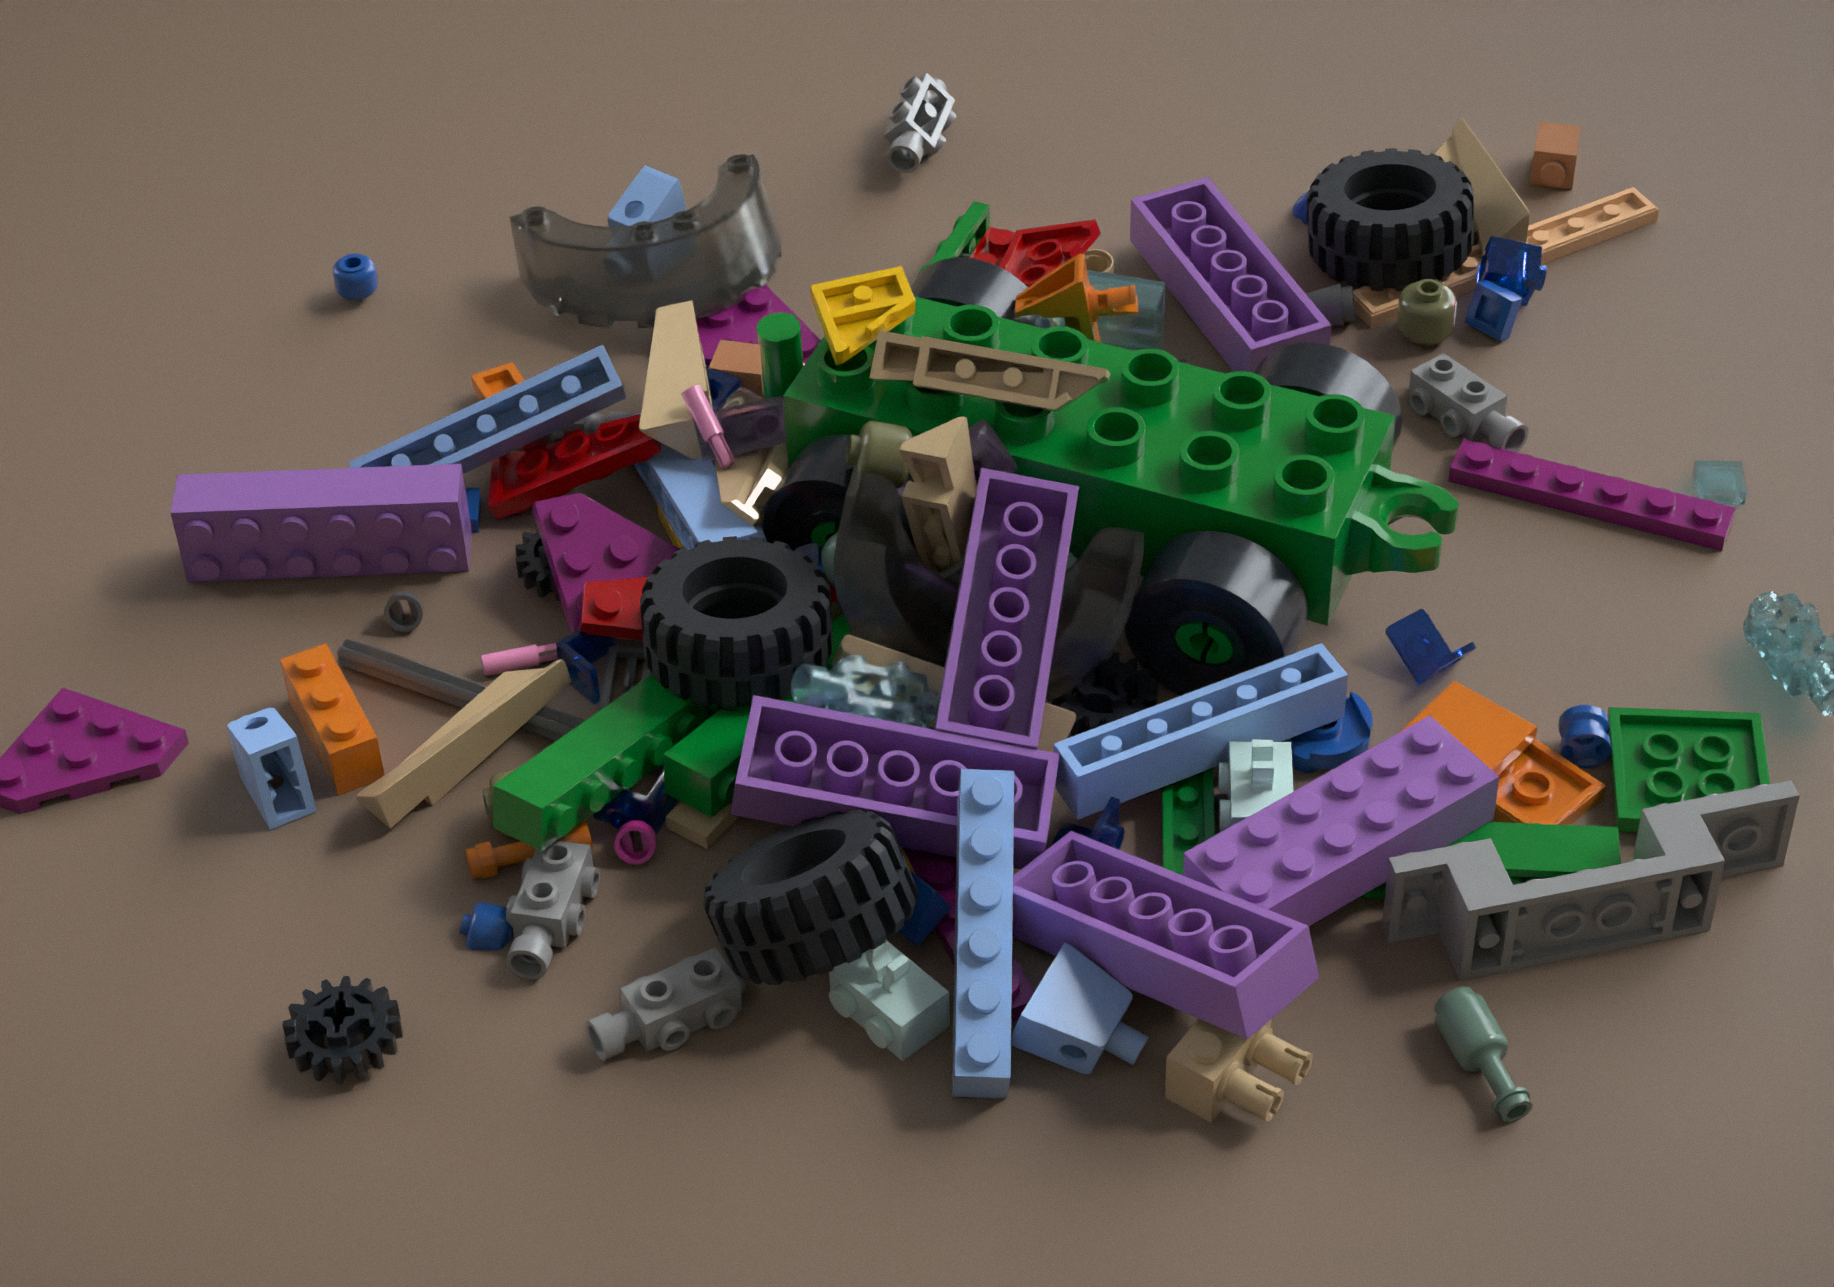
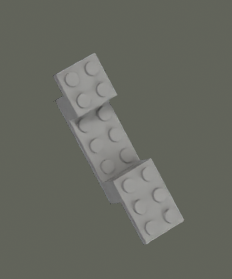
[1381,780,1800,981]

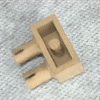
[1165,1018,1313,1123]

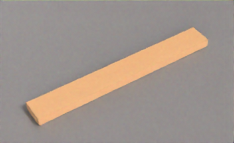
[1353,187,1659,328]

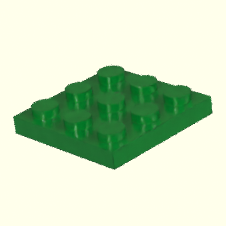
[1607,707,1770,833]

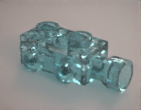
[1743,591,1834,716]
[791,655,939,728]

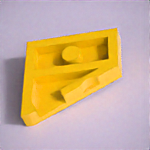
[810,266,916,365]

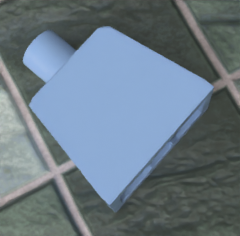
[603,165,693,272]
[227,708,317,830]
[1011,943,1149,1074]

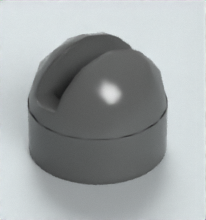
[384,591,424,632]

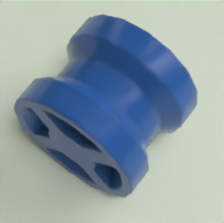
[1558,705,1612,768]

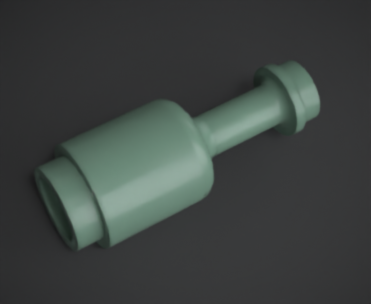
[1434,987,1532,1122]

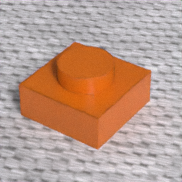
[471,362,525,401]

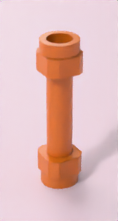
[465,820,593,879]

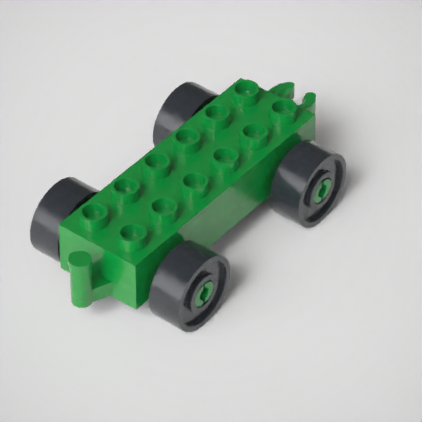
[756,257,1459,696]

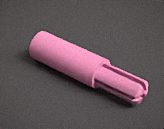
[681,385,736,469]
[481,641,572,677]

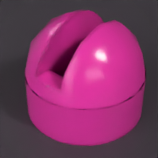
[614,820,657,865]

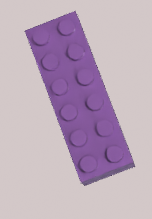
[1130,177,1331,373]
[170,464,472,582]
[934,468,1079,749]
[730,695,1059,870]
[1183,716,1499,926]
[1012,831,1319,1039]

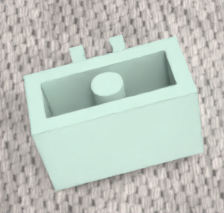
[1218,739,1293,831]
[829,940,950,1061]

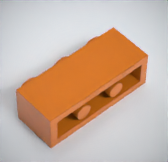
[280,643,385,796]

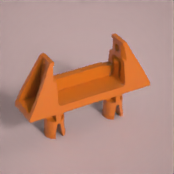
[1015,253,1139,342]

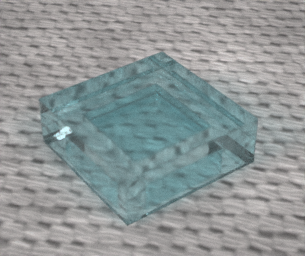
[1693,460,1747,505]

